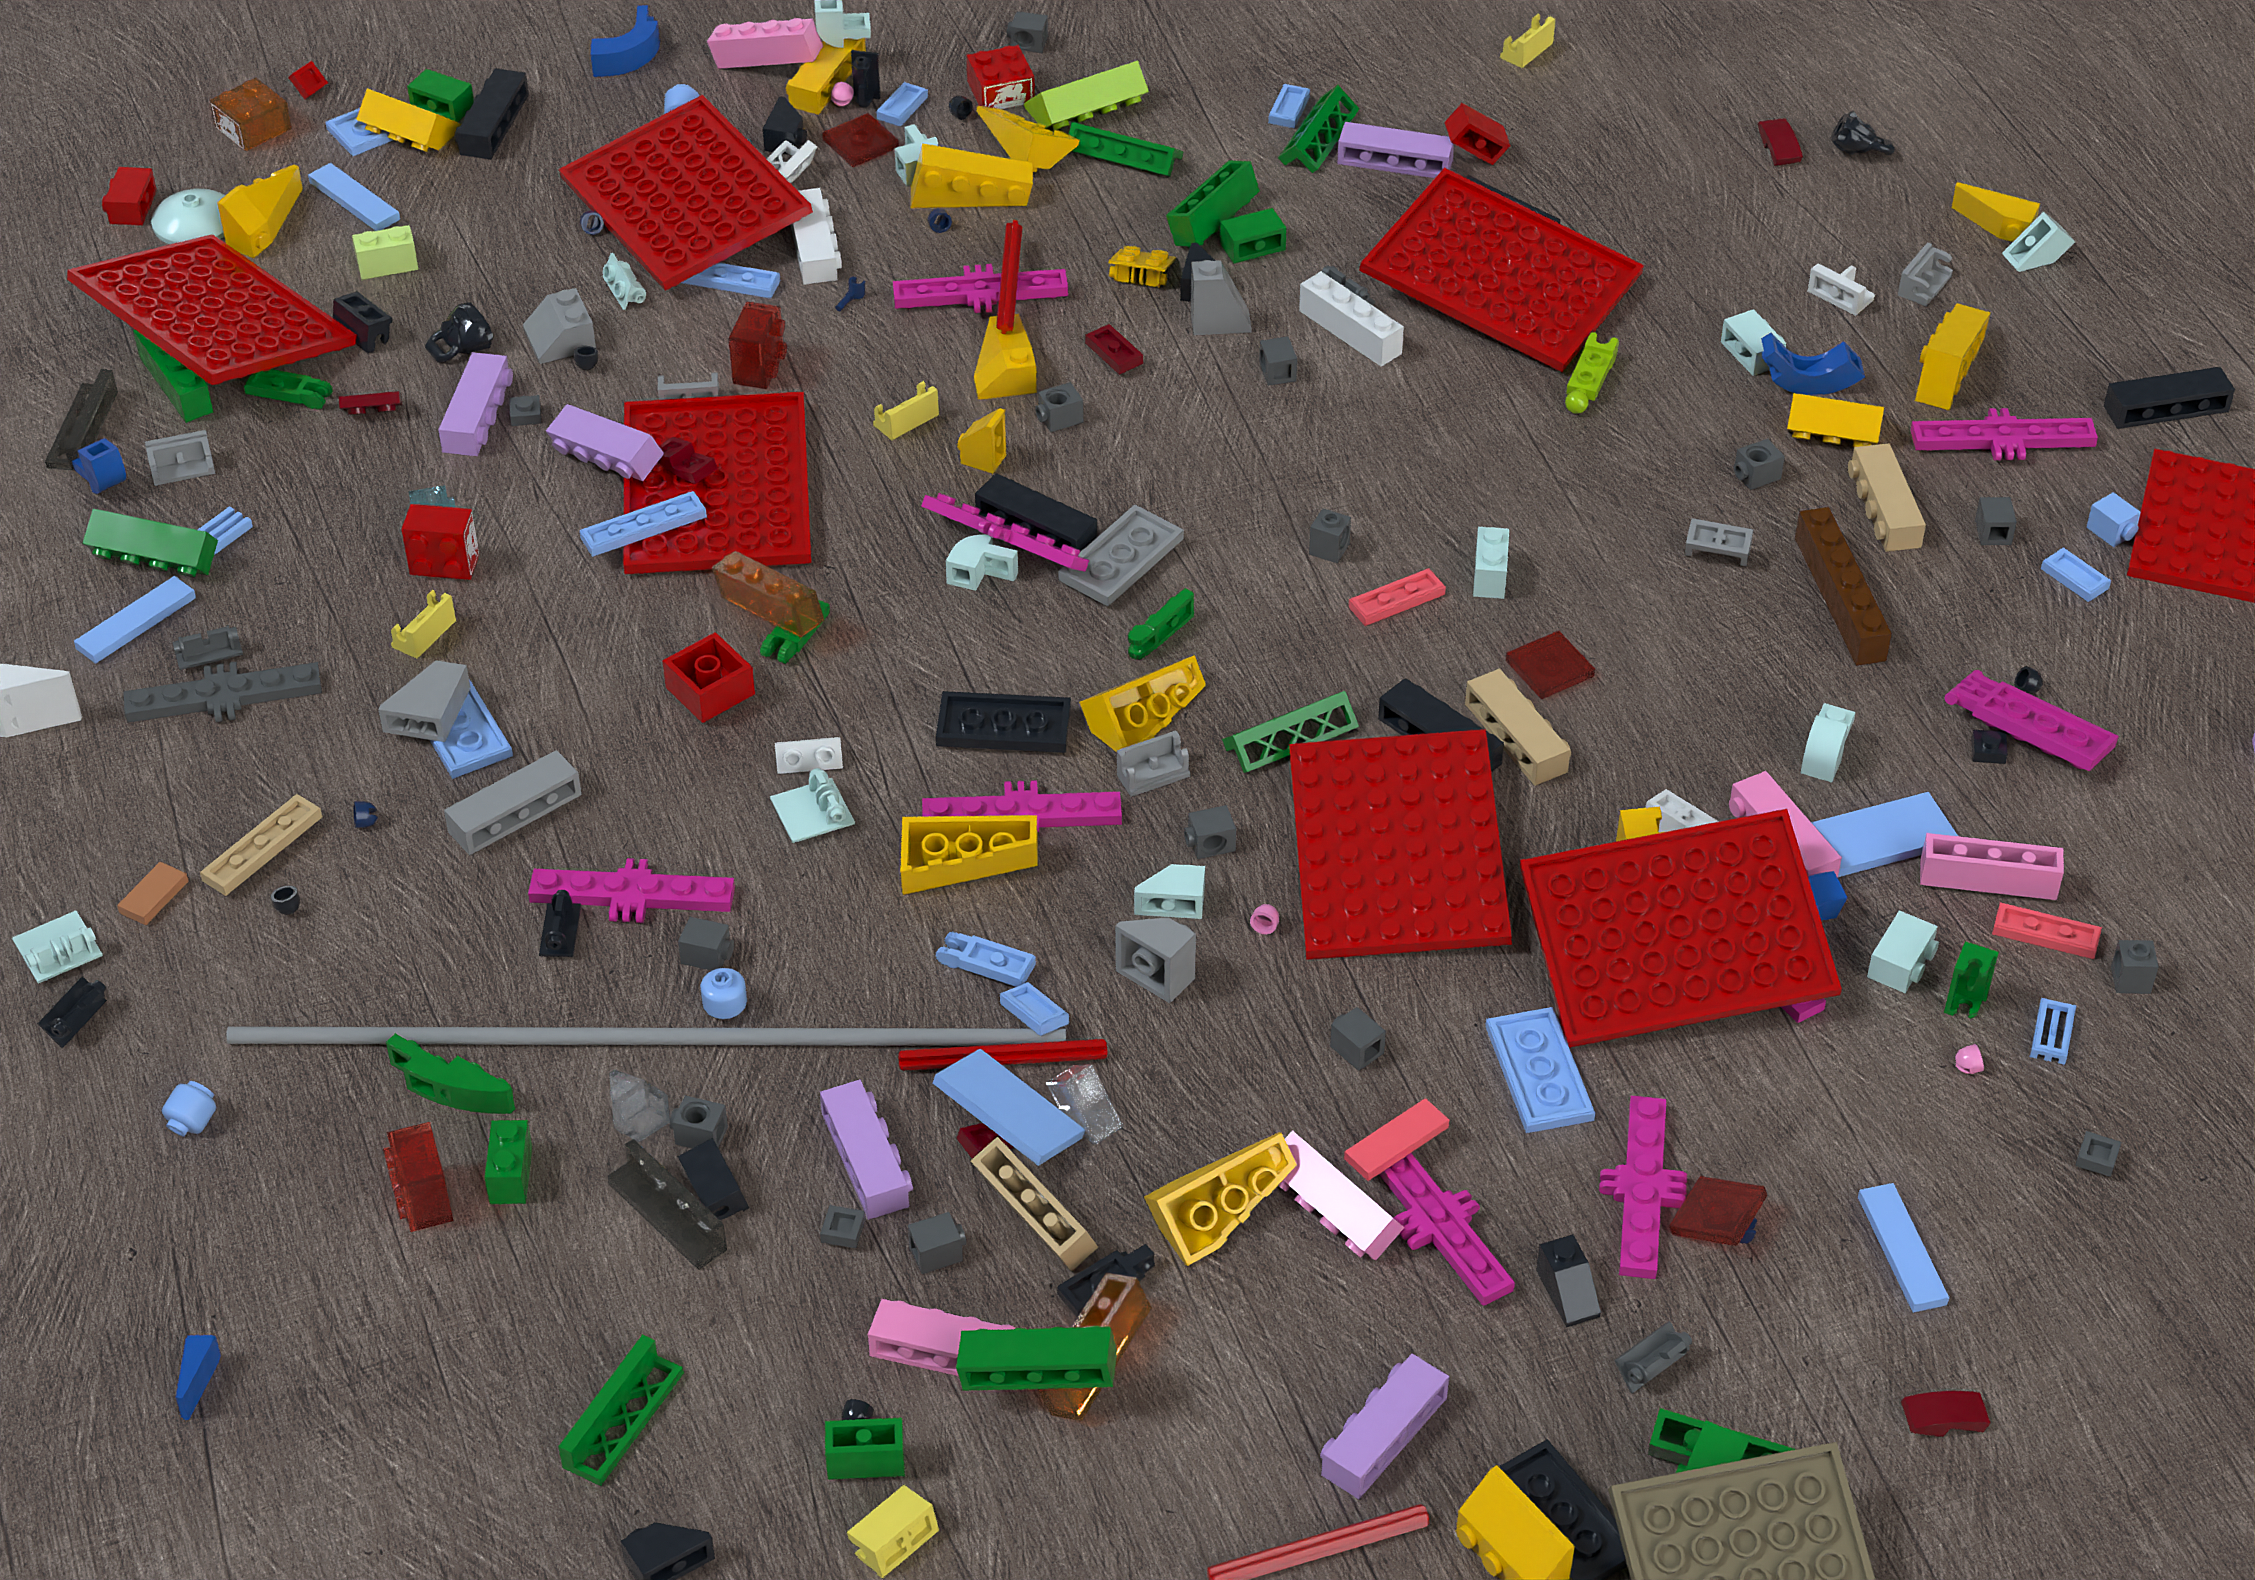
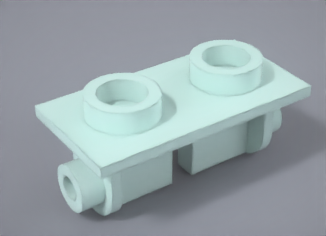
[603,253,646,310]

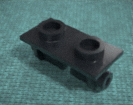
[851,50,881,108]
[539,890,581,957]
[37,976,107,1048]

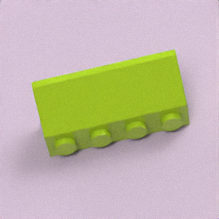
[1024,61,1149,131]

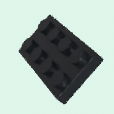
[936,691,1071,753]
[1485,1439,1628,1580]

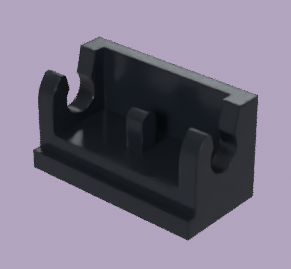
[333,291,392,353]
[677,1138,749,1221]

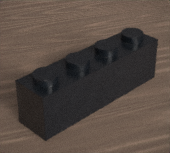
[455,68,529,160]
[2103,366,2235,429]
[975,473,1097,552]
[1378,678,1504,772]

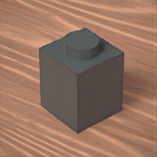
[1975,497,2017,545]
[678,917,734,971]
[1330,1007,1386,1071]
[908,1212,967,1274]

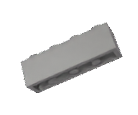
[444,750,582,855]

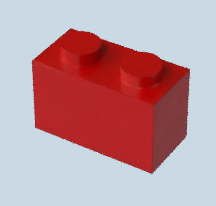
[1444,103,1511,165]
[102,167,157,226]

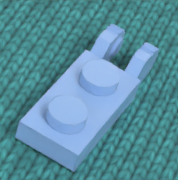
[935,932,1036,987]

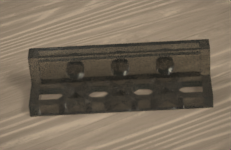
[45,369,118,471]
[607,1139,727,1270]

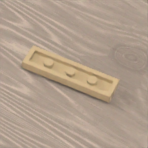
[200,794,322,896]

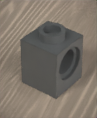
[1007,11,1049,53]
[1259,336,1297,386]
[1035,382,1083,432]
[1734,438,1785,490]
[1309,508,1351,564]
[1184,805,1236,859]
[2111,940,2159,994]
[670,1095,728,1148]

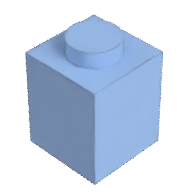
[2086,492,2141,547]

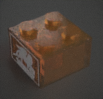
[209,78,292,151]

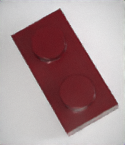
[1085,324,1143,375]
[338,391,403,415]

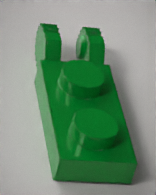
[244,369,333,410]
[1128,588,1194,660]
[760,594,830,664]

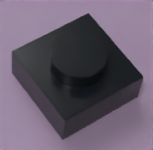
[1971,730,2008,764]

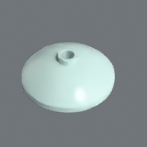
[151,189,226,244]

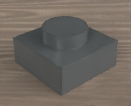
[509,395,542,426]
[2075,1131,2122,1177]
[820,1205,866,1248]

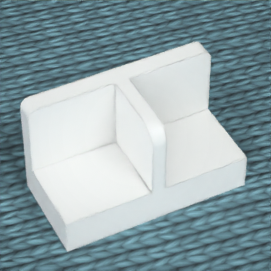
[1808,263,1875,316]

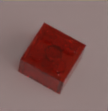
[728,301,787,389]
[383,1122,454,1232]

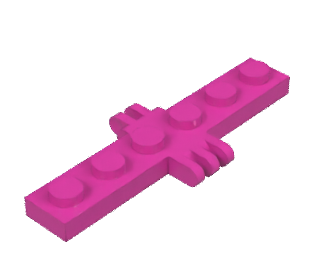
[893,264,1068,313]
[1911,408,2098,460]
[921,493,1090,572]
[922,780,1122,832]
[528,858,735,923]
[1599,1095,1687,1279]
[1379,1153,1515,1306]

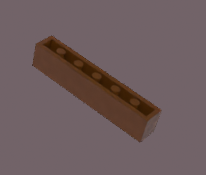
[1795,507,1892,666]

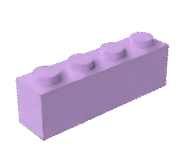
[1337,122,1454,178]
[439,352,513,456]
[546,404,664,481]
[820,1080,913,1220]
[1320,1354,1449,1499]

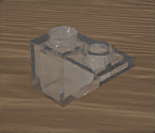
[1046,1064,1124,1144]
[609,1069,670,1143]

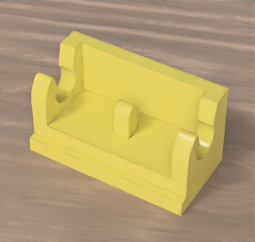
[1500,14,1555,68]
[873,381,939,440]
[391,590,456,659]
[847,1485,939,1578]

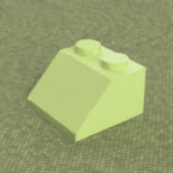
[352,225,419,280]

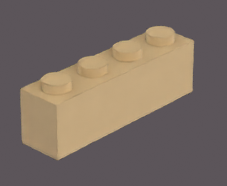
[1848,443,1926,552]
[1465,668,1571,786]
[971,1137,1098,1272]

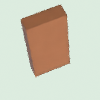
[117,862,189,925]

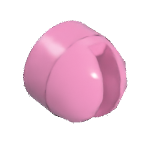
[831,82,854,107]
[1250,904,1279,934]
[1955,1044,1984,1074]

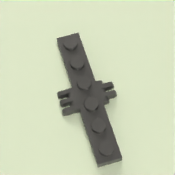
[123,662,322,723]

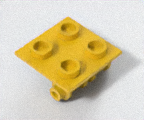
[1108,246,1176,288]

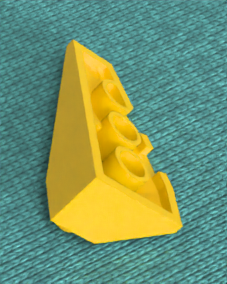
[976,106,1079,172]
[217,165,303,258]
[974,314,1037,400]
[1079,655,1206,752]
[1144,1132,1297,1266]

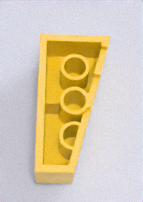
[911,143,1033,208]

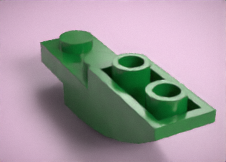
[386,1033,515,1114]

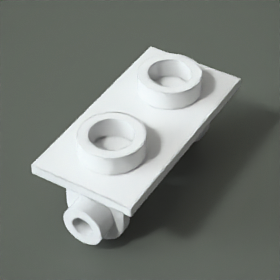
[775,737,843,774]

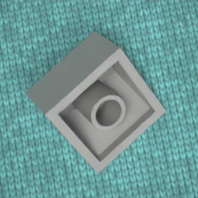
[523,288,596,364]
[1115,917,1196,1003]

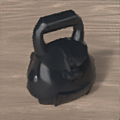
[1831,110,1895,155]
[425,302,494,363]

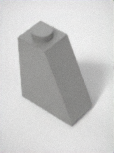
[1191,260,1251,335]
[378,660,471,742]

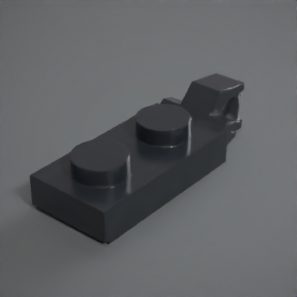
[1057,1244,1155,1319]

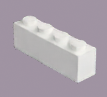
[790,188,842,285]
[1299,271,1404,366]

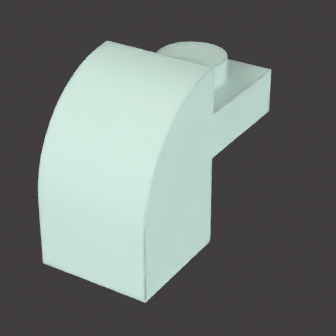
[814,0,871,48]
[895,124,938,186]
[946,535,1018,591]
[1801,703,1855,782]

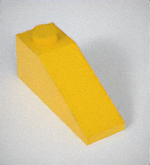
[1951,182,2040,242]

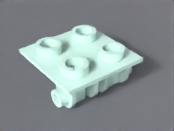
[770,768,855,843]
[12,911,103,984]

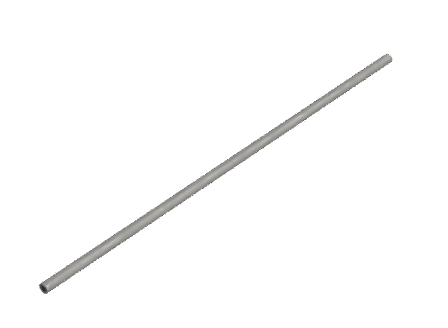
[226,1026,1066,1046]

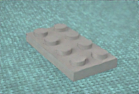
[1059,505,1184,607]

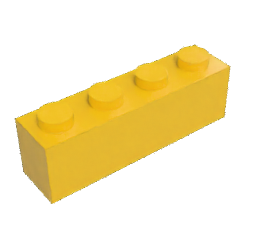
[786,38,866,115]

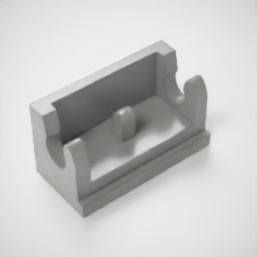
[1898,242,1953,306]
[658,372,720,400]
[145,430,215,486]
[1685,518,1753,567]
[1117,731,1190,797]

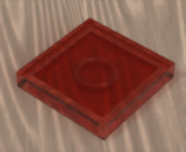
[822,113,899,167]
[1505,630,1595,700]
[1669,1176,1768,1246]

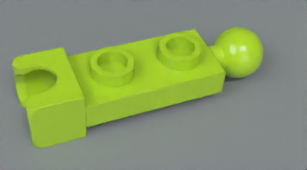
[1565,332,1619,414]

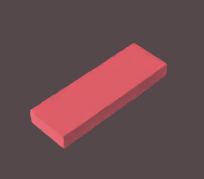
[1349,568,1446,626]
[1992,902,2102,959]
[1344,1098,1449,1181]

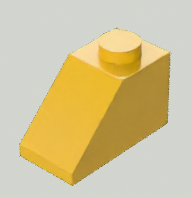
[957,408,1006,474]

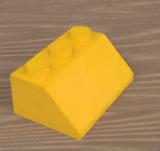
[356,88,461,152]
[1787,393,1884,447]
[1456,1465,1575,1580]

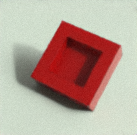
[288,61,328,99]

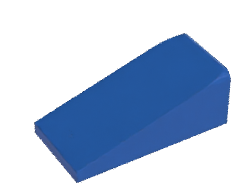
[176,1335,221,1420]

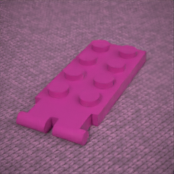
[1945,670,2119,771]

